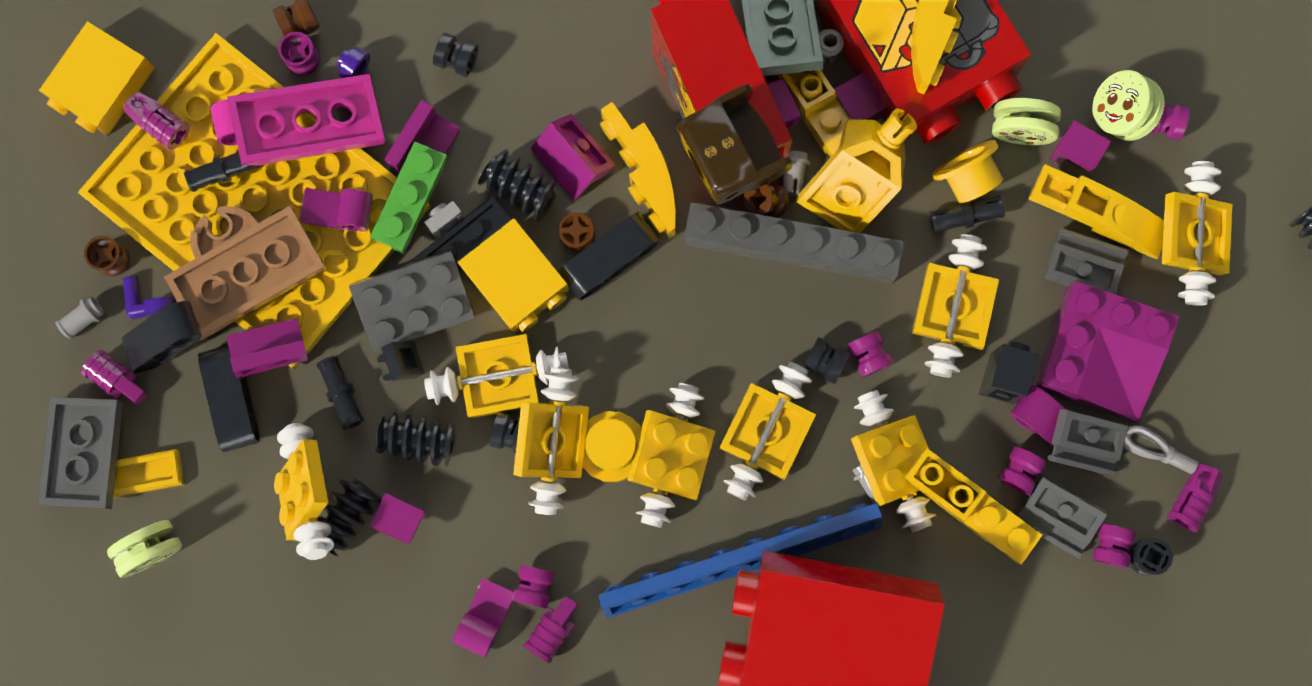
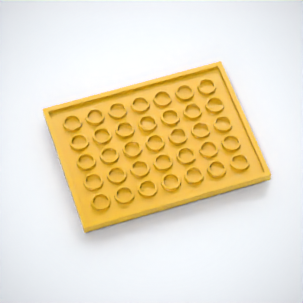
[78,33,431,370]

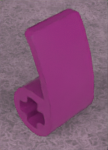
[300,188,373,232]
[1009,385,1066,448]
[452,579,514,658]

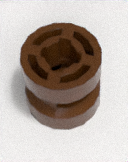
[272,0,320,36]
[84,236,130,277]

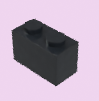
[979,341,1039,404]

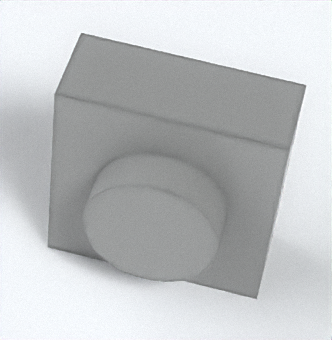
[424,201,464,239]

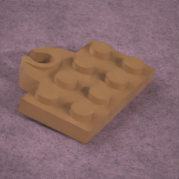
[164,206,327,340]

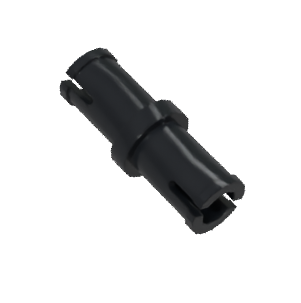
[184,152,260,192]
[929,195,1005,233]
[316,356,365,430]

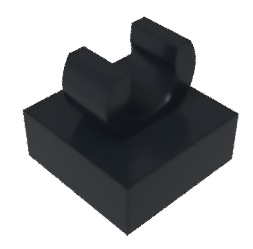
[377,341,425,381]

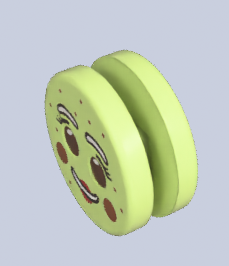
[1092,70,1164,141]
[992,98,1061,145]
[107,520,182,578]

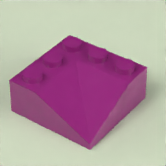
[1034,281,1179,423]

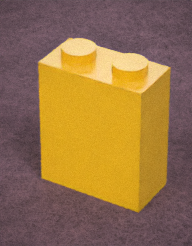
[39,21,155,136]
[458,218,569,333]

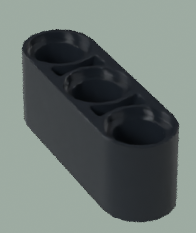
[558,212,661,301]
[121,301,202,373]
[198,345,260,452]

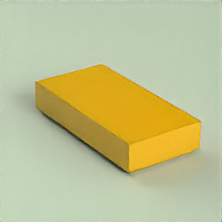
[113,449,184,498]

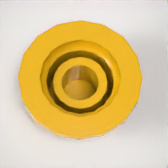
[932,140,1003,203]
[582,411,642,482]

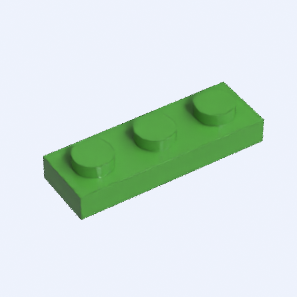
[370,141,449,254]

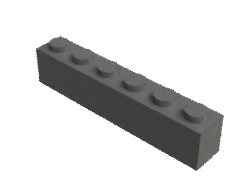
[684,202,904,284]

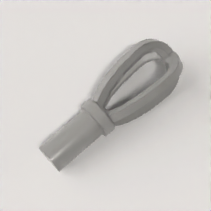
[1123,426,1198,474]

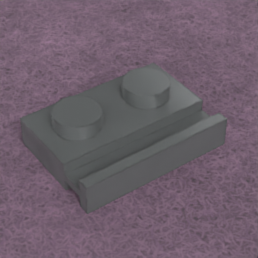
[1043,228,1129,295]
[1047,409,1128,477]
[1017,475,1107,559]

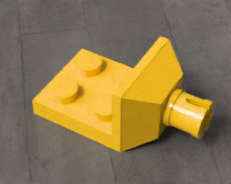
[797,108,917,233]

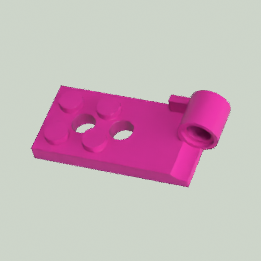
[210,74,385,166]

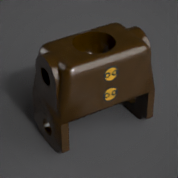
[676,84,793,204]

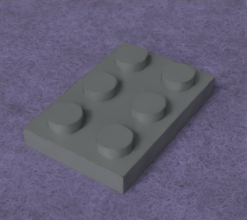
[349,250,475,353]
[38,397,123,509]

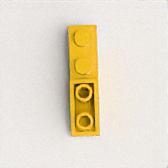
[911,0,959,94]
[778,70,850,157]
[599,102,676,239]
[1028,164,1164,260]
[904,448,1042,565]

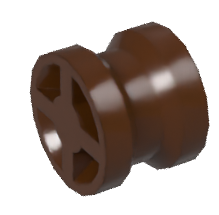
[744,183,789,218]
[558,212,595,253]

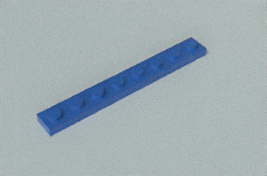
[598,503,882,619]

